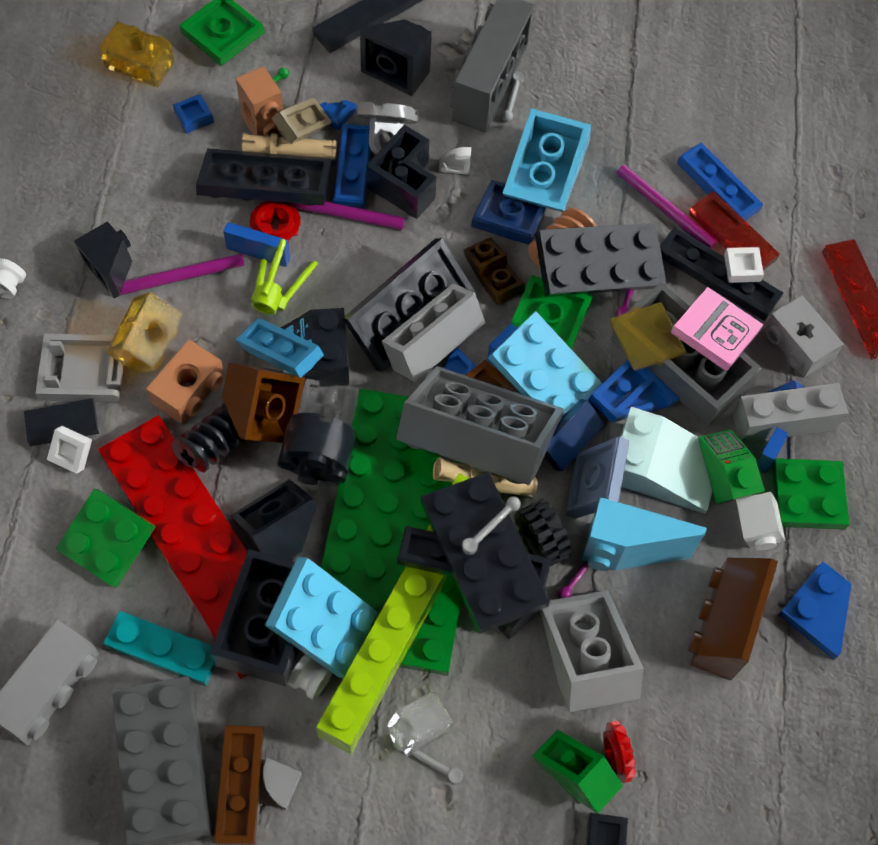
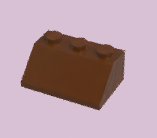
[688,558,778,680]

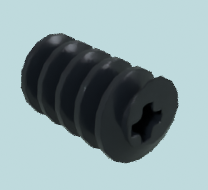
[172,403,246,473]

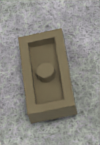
[272,98,332,145]

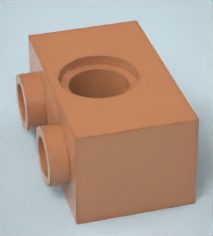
[236,66,283,136]
[146,340,225,425]

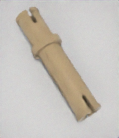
[242,133,337,160]
[433,458,538,499]

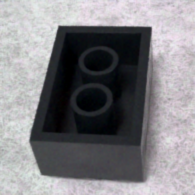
[210,549,299,686]

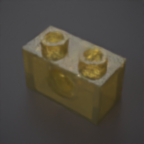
[99,21,175,88]
[106,292,182,374]

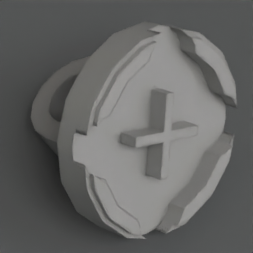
[356,102,419,155]

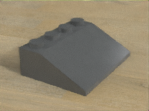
[396,366,564,485]

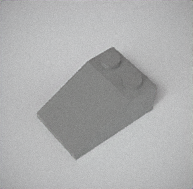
[540,590,644,712]

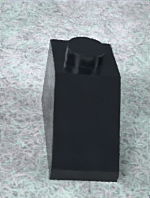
[74,221,132,299]

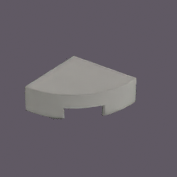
[263,758,302,810]

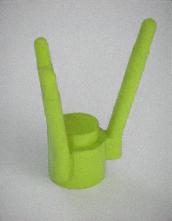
[250,239,318,315]

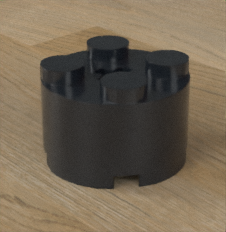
[277,413,355,485]

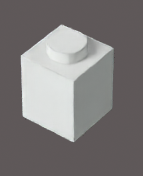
[736,492,785,551]

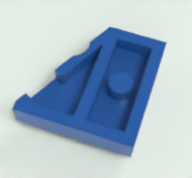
[588,354,680,423]
[778,561,852,660]

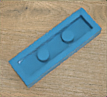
[235,318,324,378]

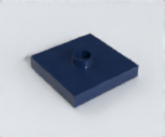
[471,180,548,245]

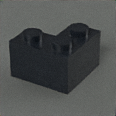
[366,124,437,219]

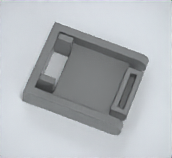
[35,334,126,403]

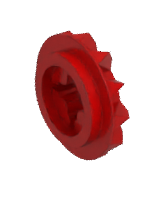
[249,201,301,242]
[603,721,636,783]

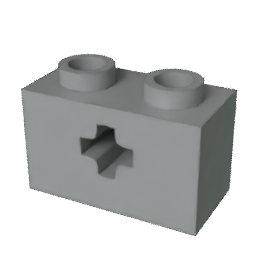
[764,295,844,378]

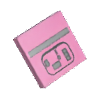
[670,287,763,371]

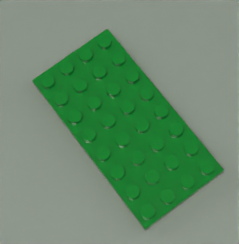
[321,388,463,676]

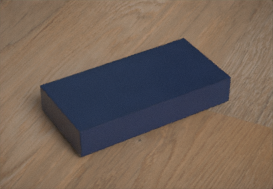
[545,399,604,471]

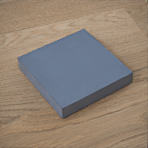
[566,436,629,519]

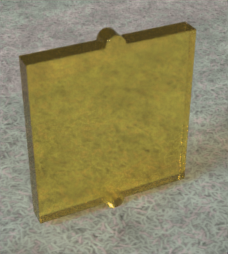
[610,302,686,371]

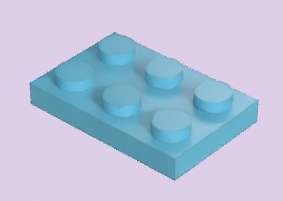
[488,311,603,422]
[265,557,378,678]

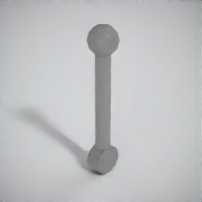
[501,72,524,122]
[462,497,521,555]
[393,736,463,784]

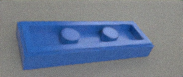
[333,124,371,209]
[677,142,763,225]

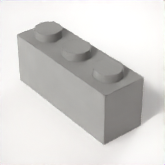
[382,283,485,382]
[732,383,848,443]
[0,620,99,746]

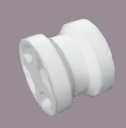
[0,258,26,299]
[288,654,332,700]

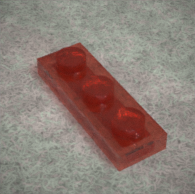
[689,191,780,271]

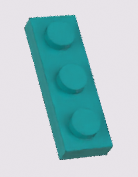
[103,611,215,686]

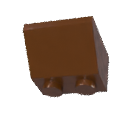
[222,363,305,443]

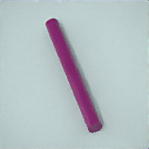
[617,164,718,249]
[290,202,405,230]
[120,253,245,295]

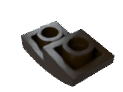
[463,237,525,305]

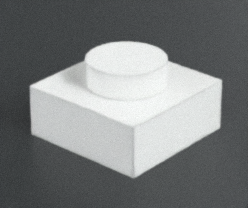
[724,247,764,283]
[47,426,92,474]

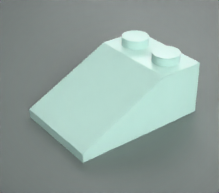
[621,407,712,514]

